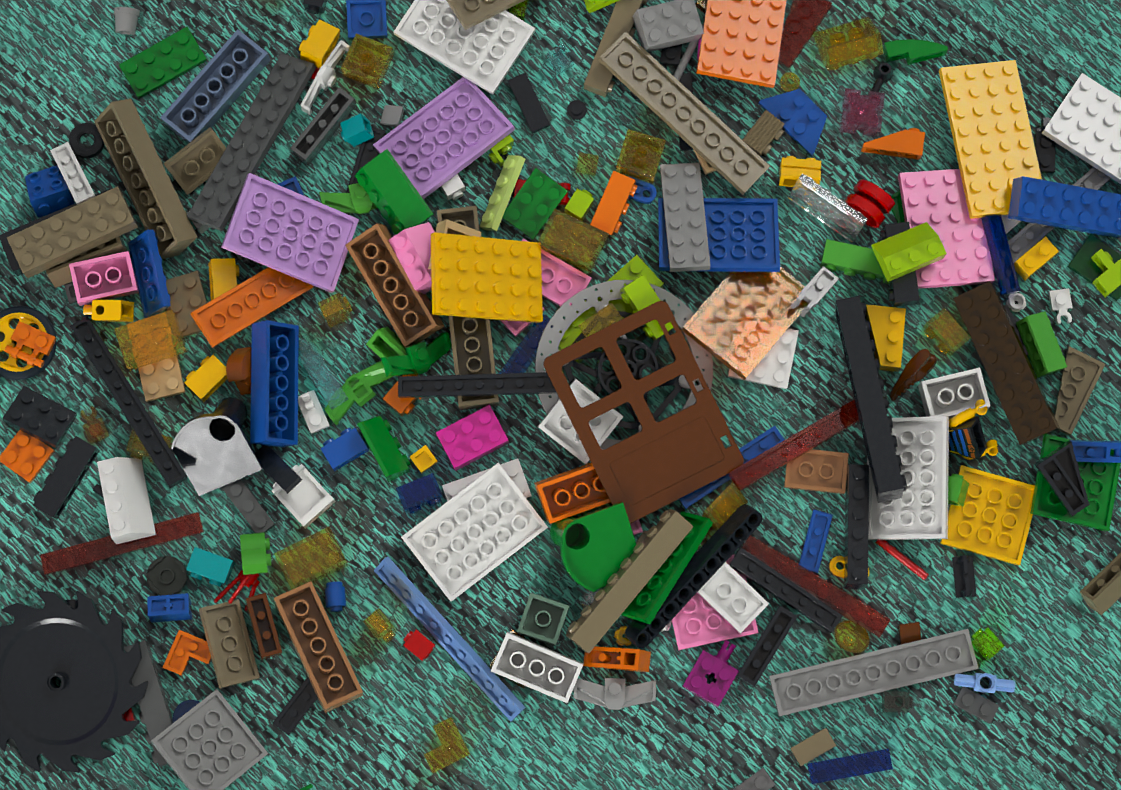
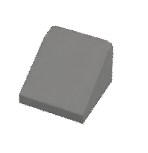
[380,105,404,128]

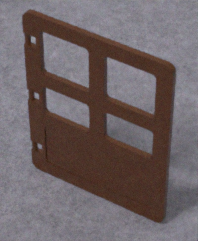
[543,301,744,524]

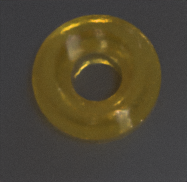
[780,72,800,92]

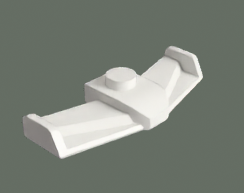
[301,40,351,116]

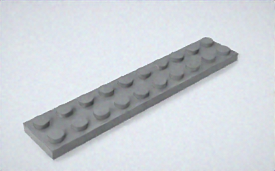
[769,629,979,717]

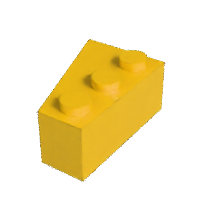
[865,304,906,372]

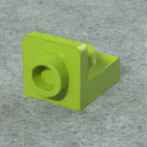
[489,134,514,167]

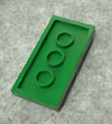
[119,27,207,99]

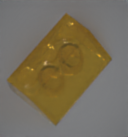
[813,17,884,70]

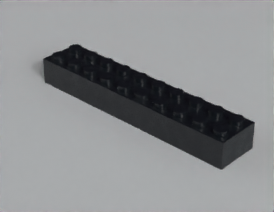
[835,296,907,503]

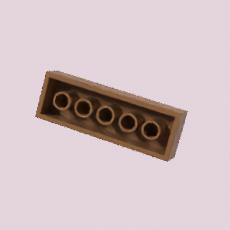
[345,223,444,347]
[274,581,363,713]

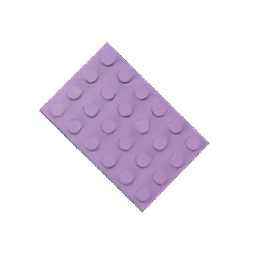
[373,77,515,199]
[221,173,359,293]

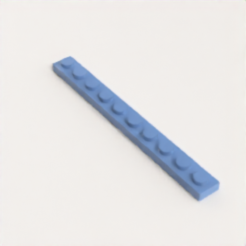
[374,557,526,722]

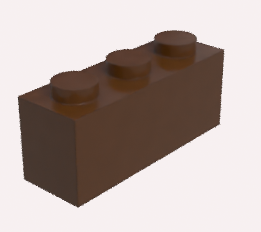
[245,593,282,660]

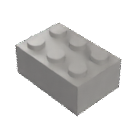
[632,0,704,52]

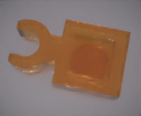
[81,406,110,444]

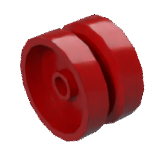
[843,179,895,228]

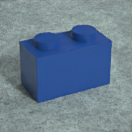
[320,428,369,472]

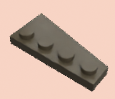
[1054,346,1105,436]

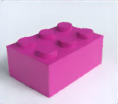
[436,405,509,471]

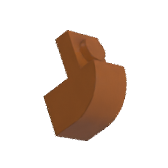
[226,347,251,395]

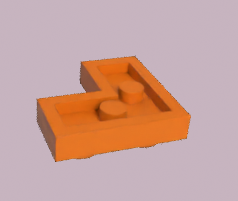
[162,630,212,676]

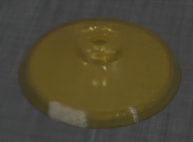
[835,620,869,653]

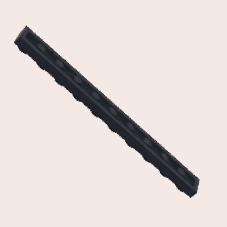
[70,317,188,488]

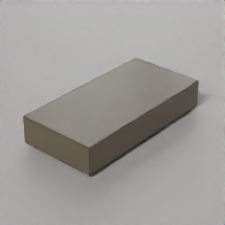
[790,728,836,766]

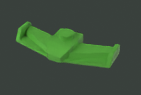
[319,183,377,215]
[324,361,393,425]

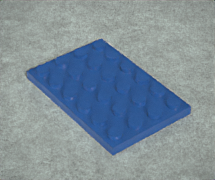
[658,198,780,272]

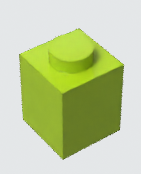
[565,188,594,223]

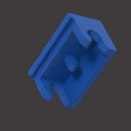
[147,593,192,623]

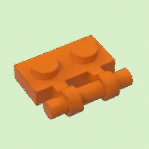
[4,321,57,368]

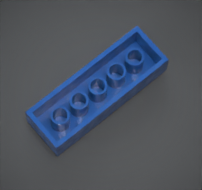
[1008,176,1121,238]
[250,320,299,447]

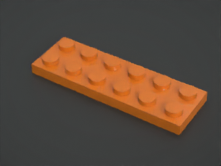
[191,267,314,348]

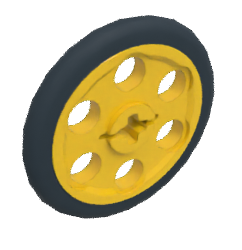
[0,306,57,380]

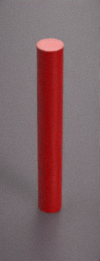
[875,540,929,580]

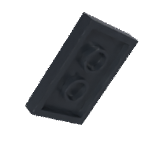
[3,386,77,448]

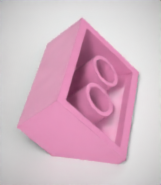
[388,222,435,294]
[69,251,139,306]

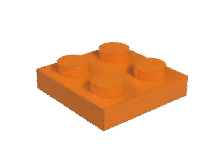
[0,430,55,483]

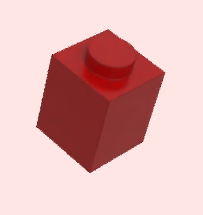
[403,629,436,662]

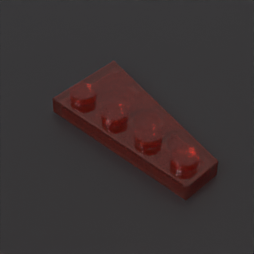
[778,0,832,68]

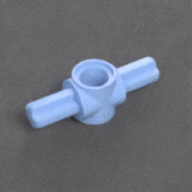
[954,673,1015,693]

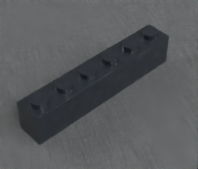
[844,464,869,590]

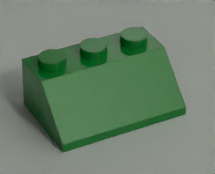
[357,416,411,483]

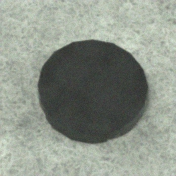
[147,556,188,596]

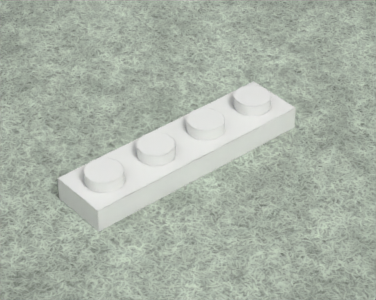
[50,142,95,205]

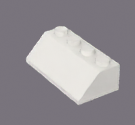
[97,457,156,545]

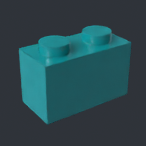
[186,547,235,587]

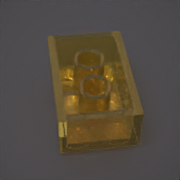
[537,209,609,273]
[114,310,188,371]
[274,526,349,590]

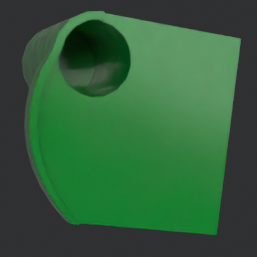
[550,502,636,592]

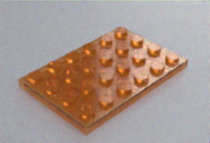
[681,267,809,380]

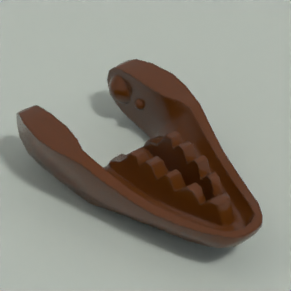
[890,349,937,401]

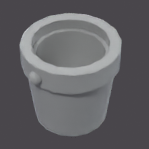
[114,7,140,35]

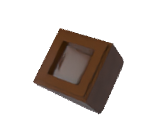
[898,622,921,645]

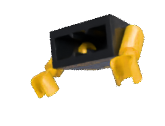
[949,399,998,460]

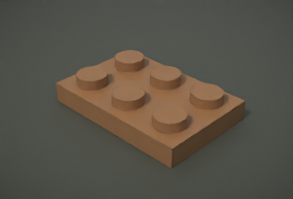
[784,447,849,494]

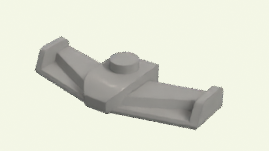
[573,678,656,710]

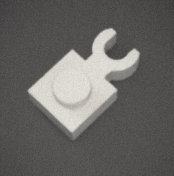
[1048,288,1072,325]

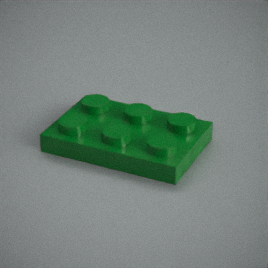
[502,168,568,240]

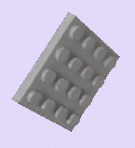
[151,689,268,790]

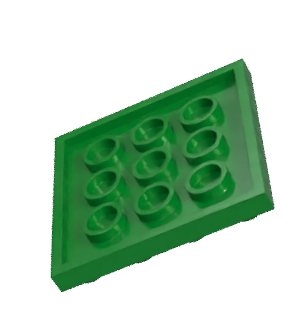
[1030,434,1121,531]

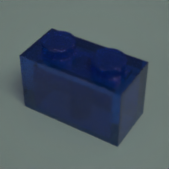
[396,473,443,514]

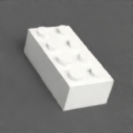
[491,632,583,703]

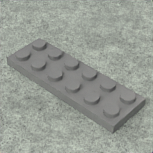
[660,162,710,272]

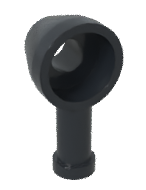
[869,63,893,98]

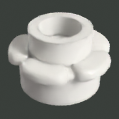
[1006,293,1026,312]

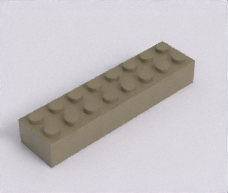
[94,98,197,259]

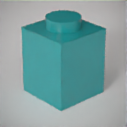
[340,113,374,147]

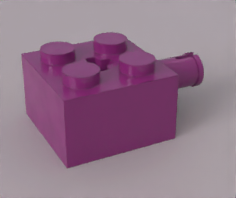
[682,640,739,707]

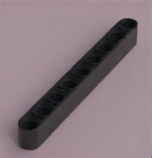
[625,504,762,648]

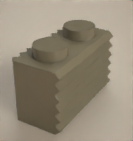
[742,110,785,157]

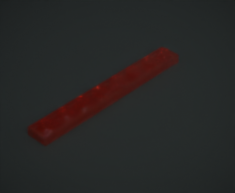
[729,400,859,491]
[40,512,204,575]
[742,535,890,637]

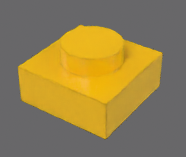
[410,445,438,474]

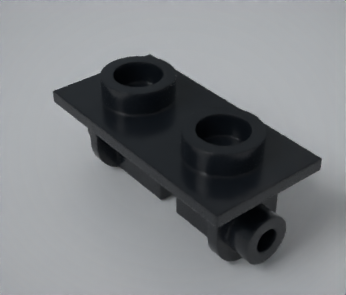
[952,555,976,598]

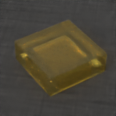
[576,152,599,176]

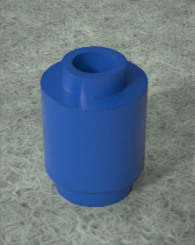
[324,582,346,612]

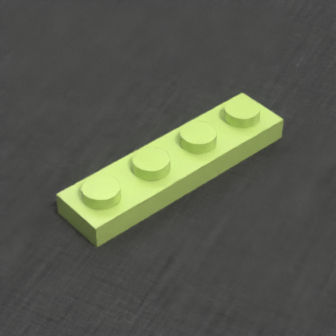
[479,155,526,231]

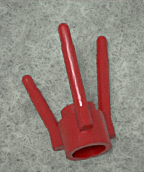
[214,570,260,610]

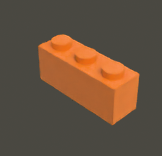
[590,171,638,236]

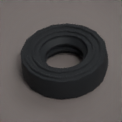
[69,123,105,158]

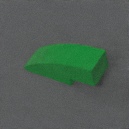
[882,39,948,65]

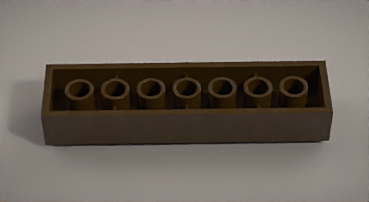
[953,281,1060,445]

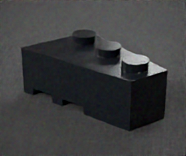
[1034,441,1090,516]

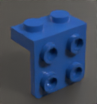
[25,165,75,218]

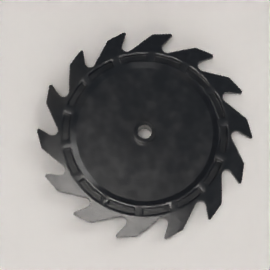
[0,591,148,773]

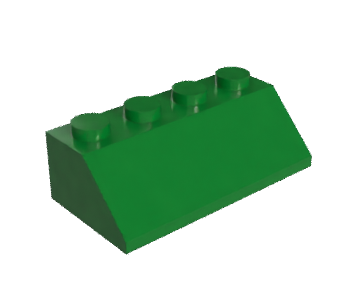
[355,149,433,235]

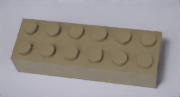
[7,186,138,278]

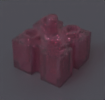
[839,88,885,137]

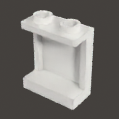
[272,464,336,529]

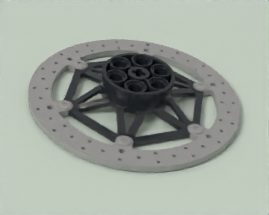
[535,280,713,449]

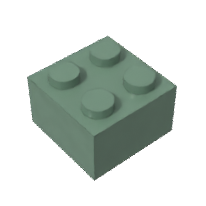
[517,592,569,647]

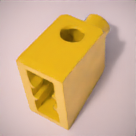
[83,300,134,322]

